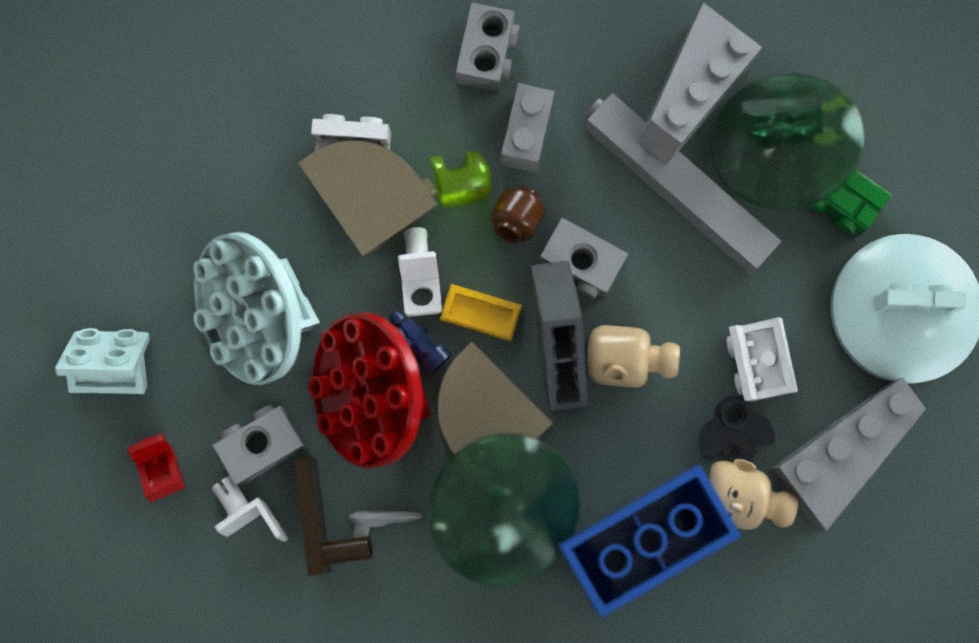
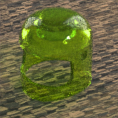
[429,150,492,209]

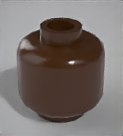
[490,186,545,244]

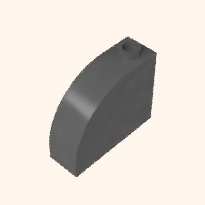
[531,261,588,411]

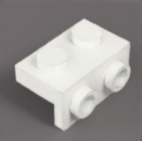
[311,114,391,151]
[727,317,798,401]

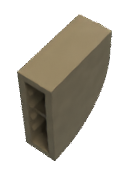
[298,141,440,258]
[438,342,553,489]

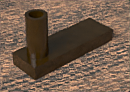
[293,458,373,576]

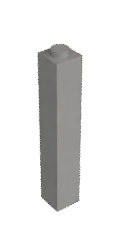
[585,93,782,275]

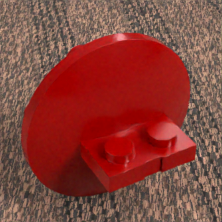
[308,313,431,468]

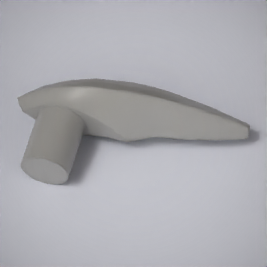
[348,510,421,538]

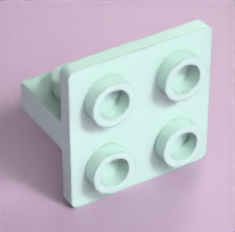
[55,328,150,394]

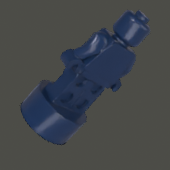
[389,311,452,375]

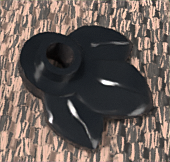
[699,396,775,463]

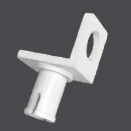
[398,227,442,317]
[212,476,289,542]

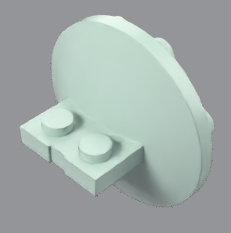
[193,232,320,385]
[830,234,979,384]

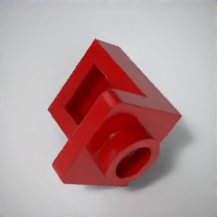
[127,434,186,503]

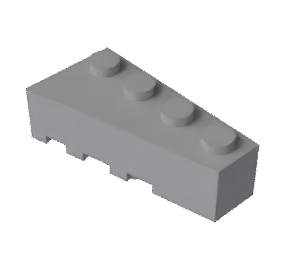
[638,2,762,165]
[771,377,926,531]

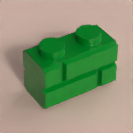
[799,151,892,236]

